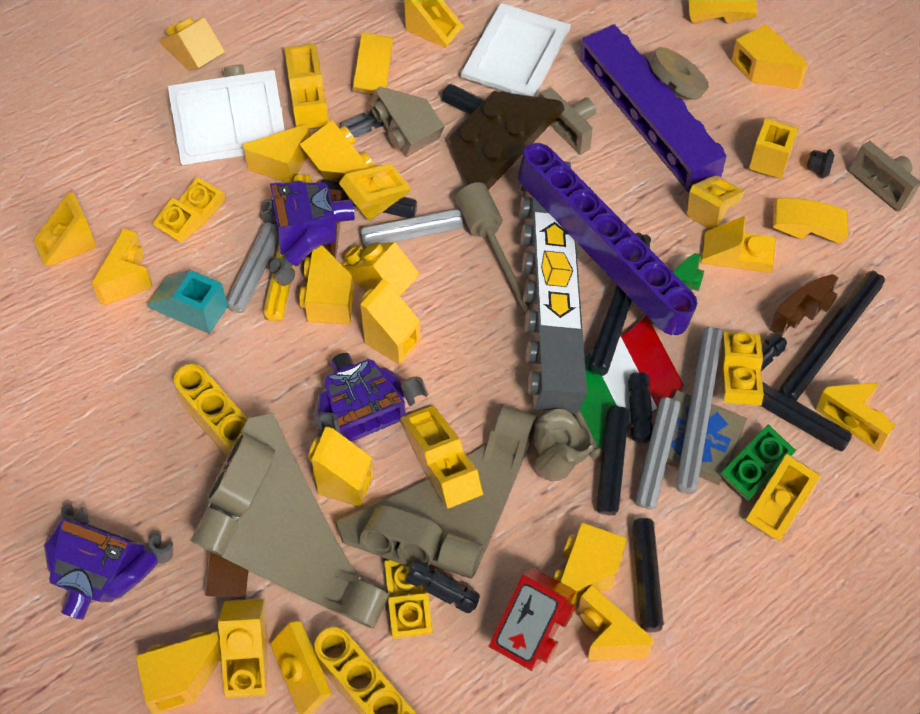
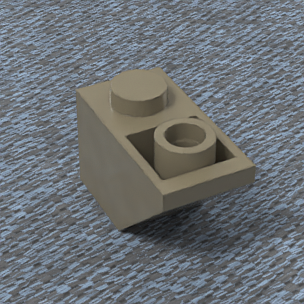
[370,86,445,157]

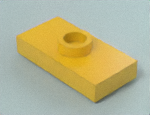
[270,621,332,714]

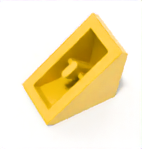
[404,0,463,47]
[242,124,310,183]
[33,192,97,266]

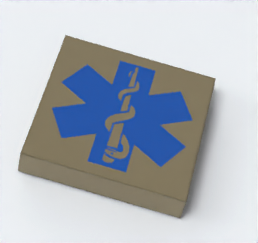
[667,390,747,485]

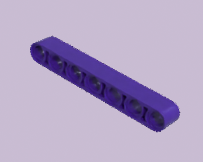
[518,143,698,335]

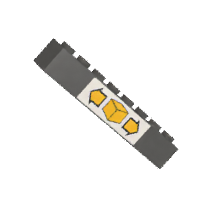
[518,161,587,413]

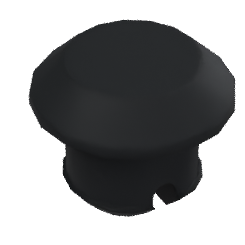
[807,149,835,179]

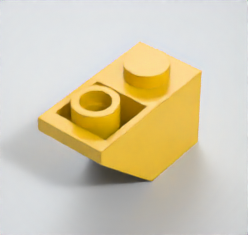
[159,16,225,71]
[731,24,808,89]
[749,116,800,179]
[300,120,376,181]
[341,242,420,296]
[300,246,354,325]
[360,279,421,365]
[309,427,374,507]
[554,523,627,605]
[218,599,268,698]
[136,632,221,714]

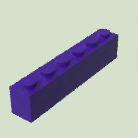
[580,24,727,193]

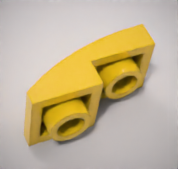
[689,0,758,24]
[353,32,394,94]
[152,177,227,243]
[773,198,848,244]
[722,332,764,406]
[384,560,433,639]

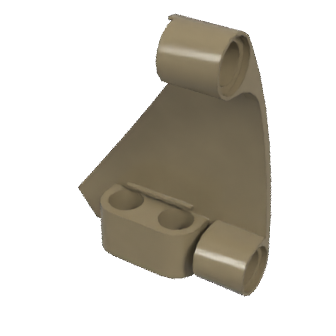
[336,405,537,579]
[190,413,390,629]

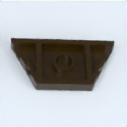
[449,91,565,190]

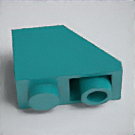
[147,270,228,334]

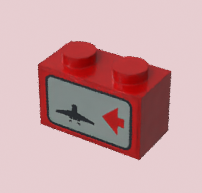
[488,568,576,671]

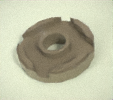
[649,47,709,99]

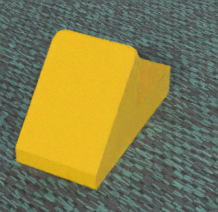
[339,163,411,220]
[687,175,745,229]
[701,217,776,273]
[91,228,152,305]
[815,383,896,452]
[746,454,821,542]
[579,586,654,661]

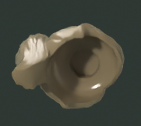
[534,408,594,482]

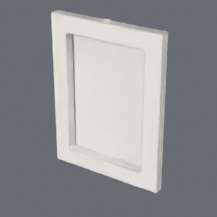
[461,3,571,97]
[168,70,285,166]

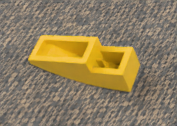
[284,43,329,128]
[400,405,483,509]

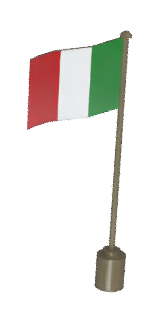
[455,182,684,460]

